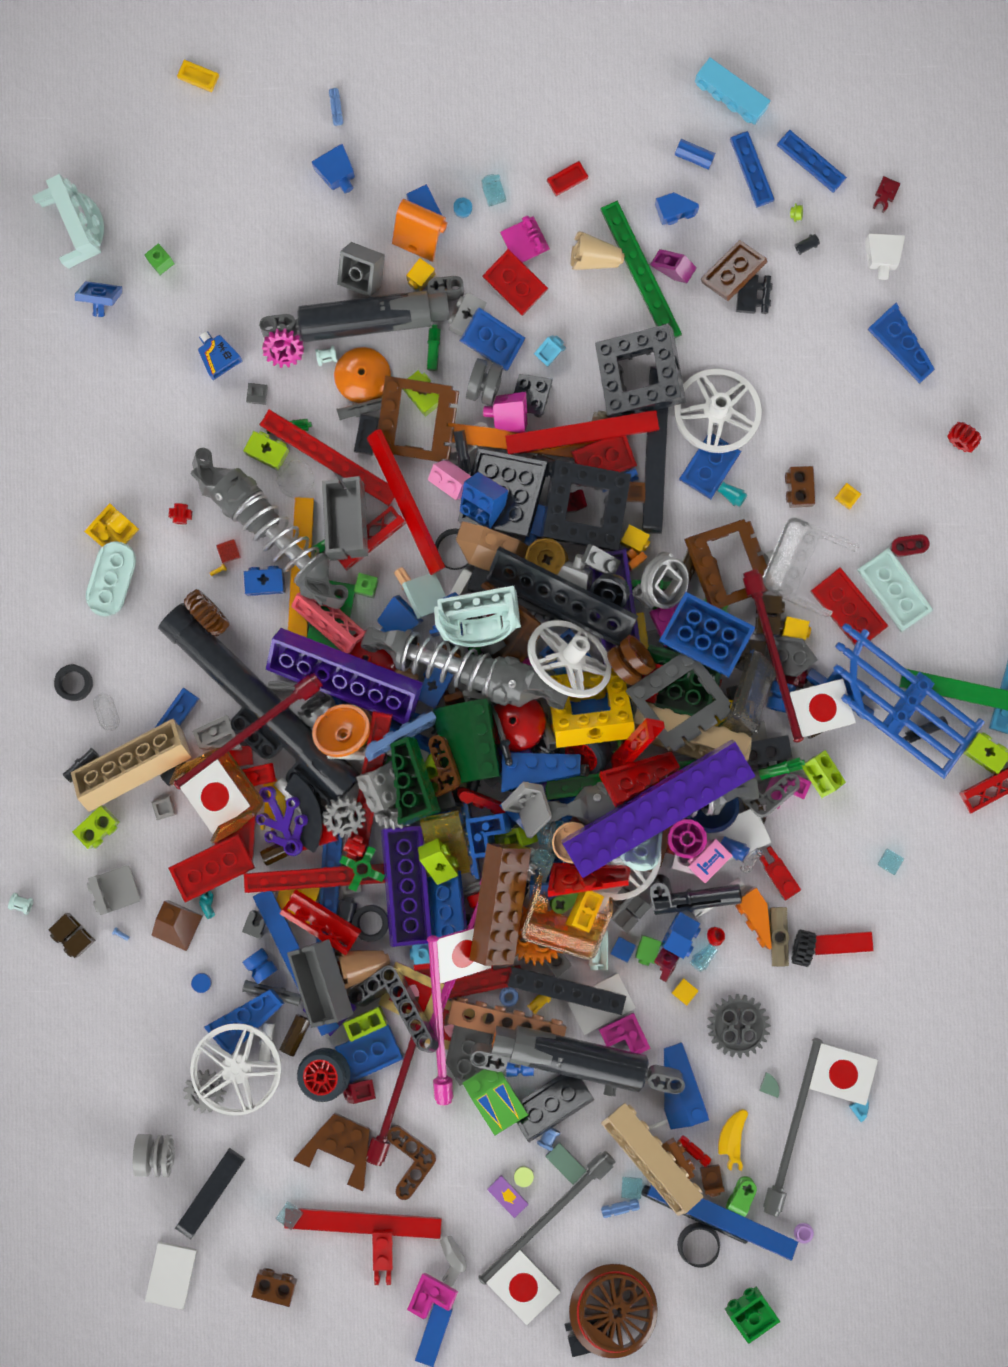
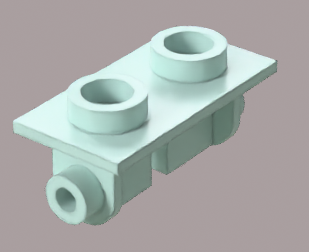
[588,930,608,970]

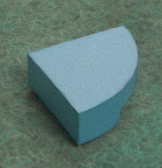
[849,1100,869,1123]

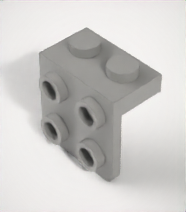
[356,761,397,812]
[502,782,552,838]
[87,865,141,915]

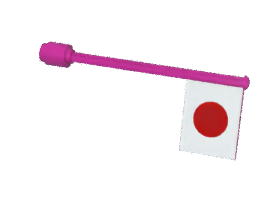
[427,927,491,1105]

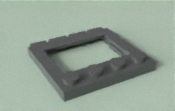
[626,653,732,752]

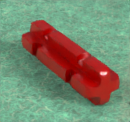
[677,1135,711,1167]

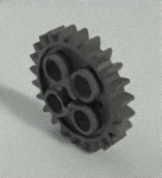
[707,994,771,1058]

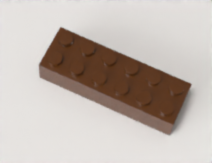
[469,843,531,966]

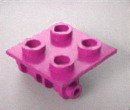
[500,216,550,263]

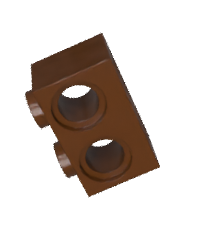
[785,466,815,508]
[251,1268,297,1307]

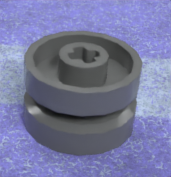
[466,358,503,406]

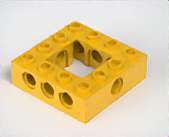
[550,668,634,748]

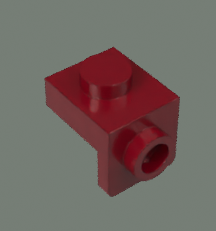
[567,489,587,513]

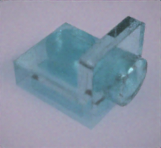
[481,174,506,207]
[532,849,555,883]

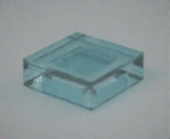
[877,849,904,875]
[621,1177,642,1199]
[275,1201,303,1230]

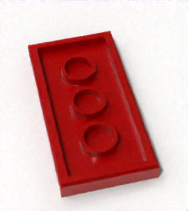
[810,567,888,646]
[168,833,256,903]

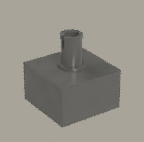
[337,242,385,297]

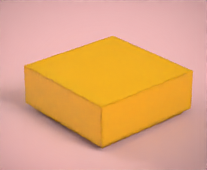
[834,483,861,510]
[671,978,699,1006]

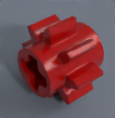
[168,503,193,525]
[343,835,367,860]

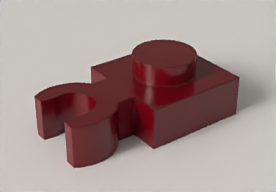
[873,176,901,213]

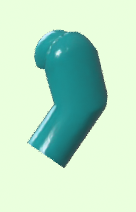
[199,890,215,919]

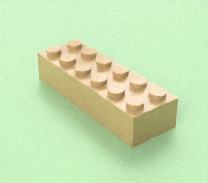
[633,703,752,761]
[71,719,192,812]
[601,1103,703,1216]

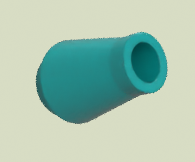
[718,482,747,507]

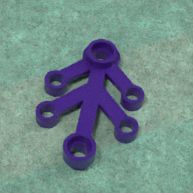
[256,786,308,856]

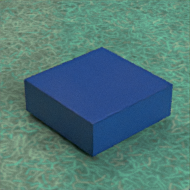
[610,937,636,963]

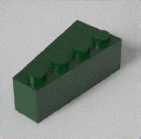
[390,737,441,825]

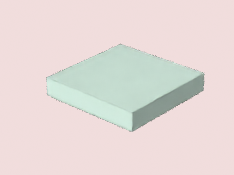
[402,573,446,619]

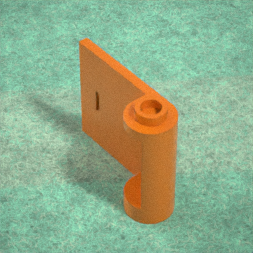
[392,199,448,262]

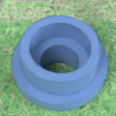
[499,987,519,1007]

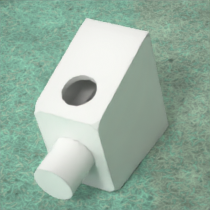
[865,233,905,280]

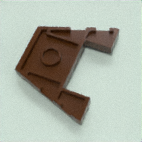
[293,1113,370,1191]

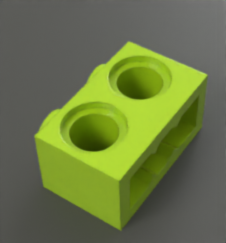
[802,750,846,798]
[72,805,120,849]

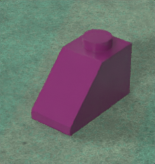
[650,249,697,284]

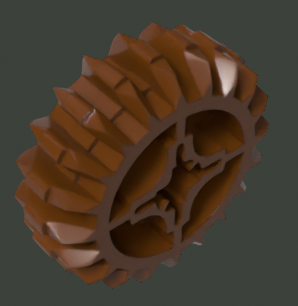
[184,589,230,636]

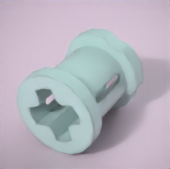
[315,345,338,366]
[8,893,33,915]

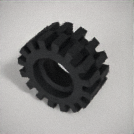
[791,929,816,967]

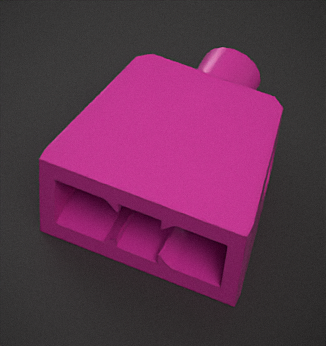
[483,392,528,433]

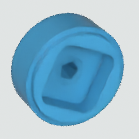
[453,197,472,218]

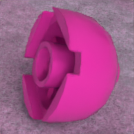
[668,819,707,858]

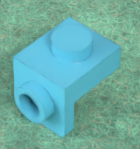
[410,944,430,965]

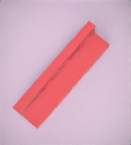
[291,592,365,654]

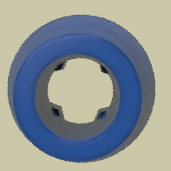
[721,836,750,861]

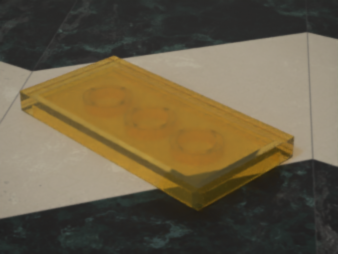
[420,811,471,874]

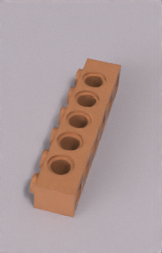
[447,996,567,1036]

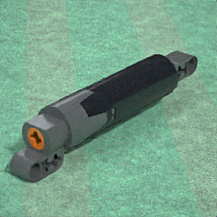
[259,276,464,342]
[470,1025,685,1094]

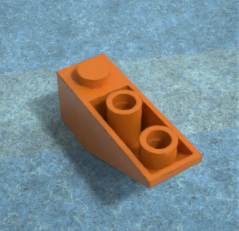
[735,887,772,950]

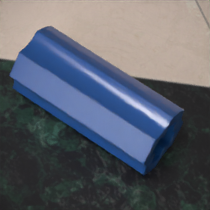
[675,139,716,170]

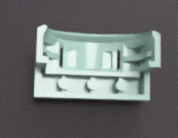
[33,174,104,269]
[434,586,521,647]

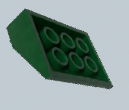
[647,644,721,716]
[433,698,502,785]

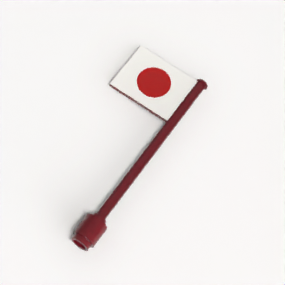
[742,569,856,743]
[173,673,323,835]

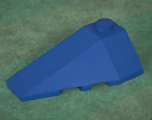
[664,1042,709,1130]

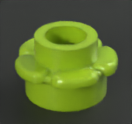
[790,203,803,222]

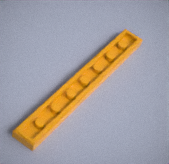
[288,497,314,637]

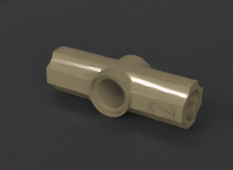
[770,907,789,967]

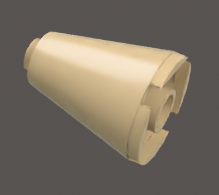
[570,231,624,270]

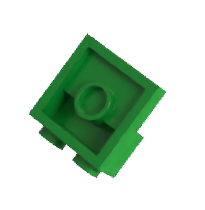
[724,1286,781,1344]

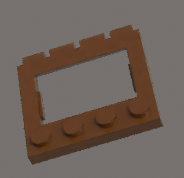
[378,376,459,462]
[684,519,774,608]

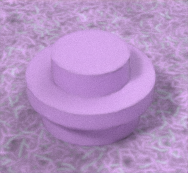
[794,1223,814,1243]

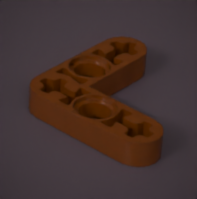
[428,735,461,797]
[387,1125,436,1200]

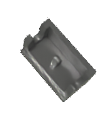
[242,910,266,939]

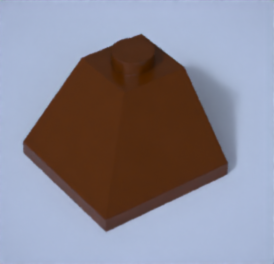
[151,900,203,951]

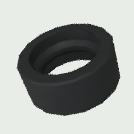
[54,664,93,701]
[352,904,389,942]

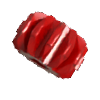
[947,422,982,453]

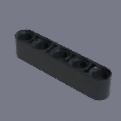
[175,1148,245,1240]

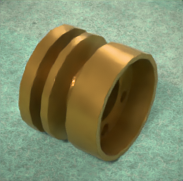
[525,538,569,575]

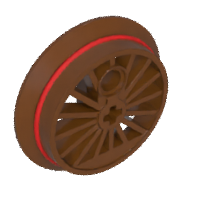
[569,1264,658,1358]

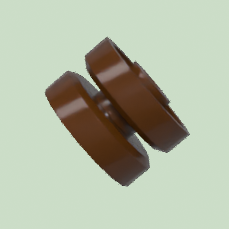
[607,635,656,686]

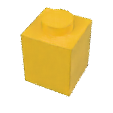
[406,258,436,291]
[620,524,651,554]
[781,616,811,641]

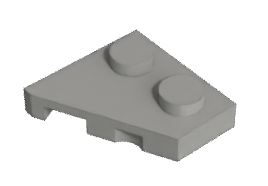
[192,715,242,750]

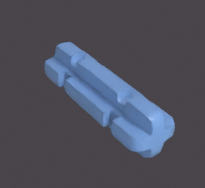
[329,88,343,126]
[601,1199,640,1218]

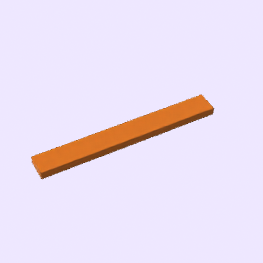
[448,423,594,458]

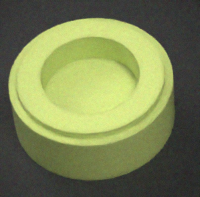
[514,1166,534,1187]

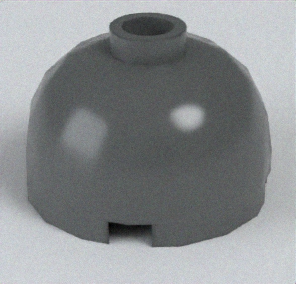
[298,693,336,728]

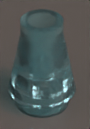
[690,944,718,972]

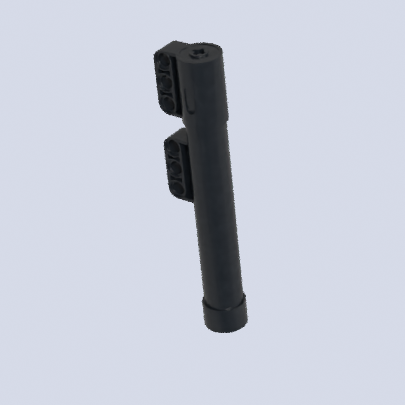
[158,603,361,813]

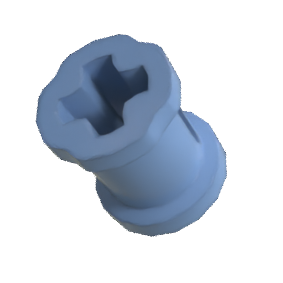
[536,1128,561,1151]

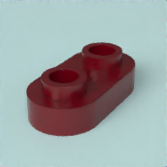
[890,534,930,557]

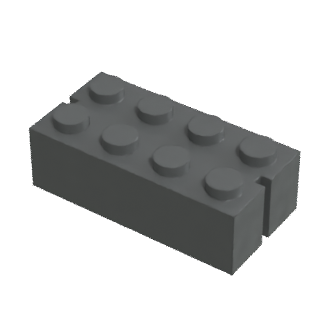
[322,476,368,561]
[287,939,354,1028]

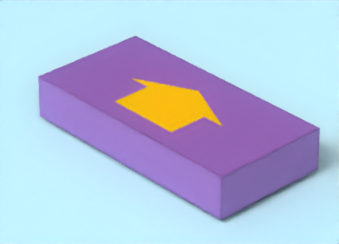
[487,1175,528,1218]

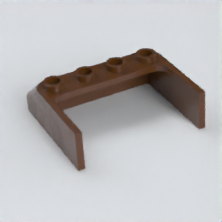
[442,581,541,663]

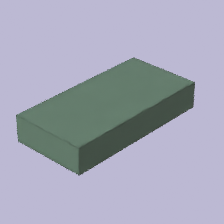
[545,1142,587,1185]

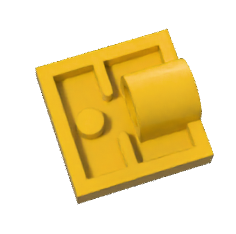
[84,503,139,547]

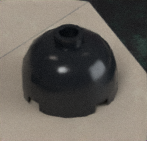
[590,573,630,608]

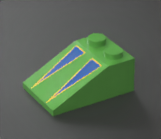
[462,1069,528,1136]

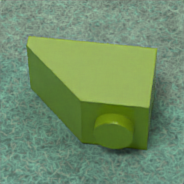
[494,827,538,846]

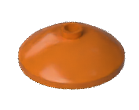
[334,347,391,403]
[312,704,370,757]

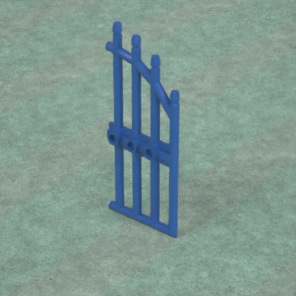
[833,623,985,779]

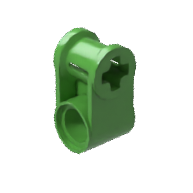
[550,893,579,914]
[726,1176,757,1217]

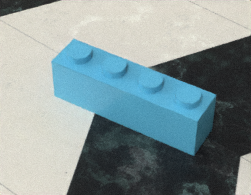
[695,57,771,125]

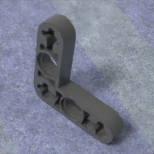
[739,773,800,818]

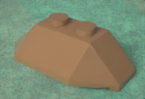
[456,521,529,574]

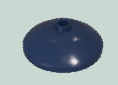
[685,797,739,833]

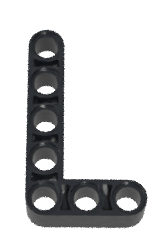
[348,966,439,1053]

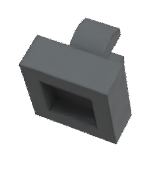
[246,383,268,405]

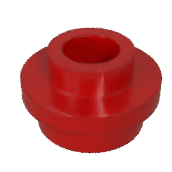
[707,927,725,946]

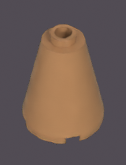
[335,950,390,989]

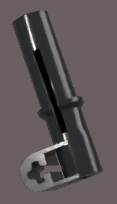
[650,874,742,915]

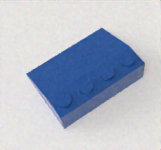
[659,592,755,677]

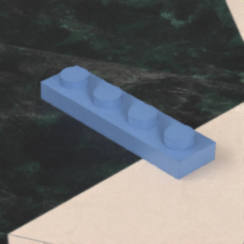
[365,711,436,761]

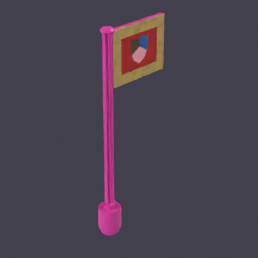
[378,881,481,1033]

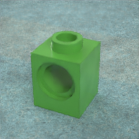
[144,243,174,276]
[354,573,379,599]
[635,935,661,966]

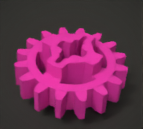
[262,328,304,368]

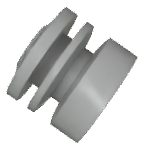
[132,1134,175,1177]

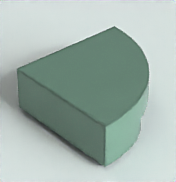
[759,1072,779,1098]

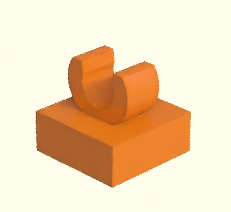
[626,548,647,571]

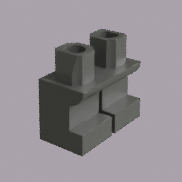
[605,887,651,934]

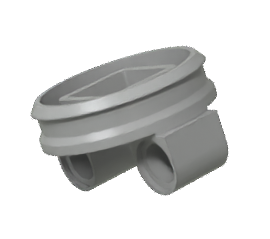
[633,552,689,609]

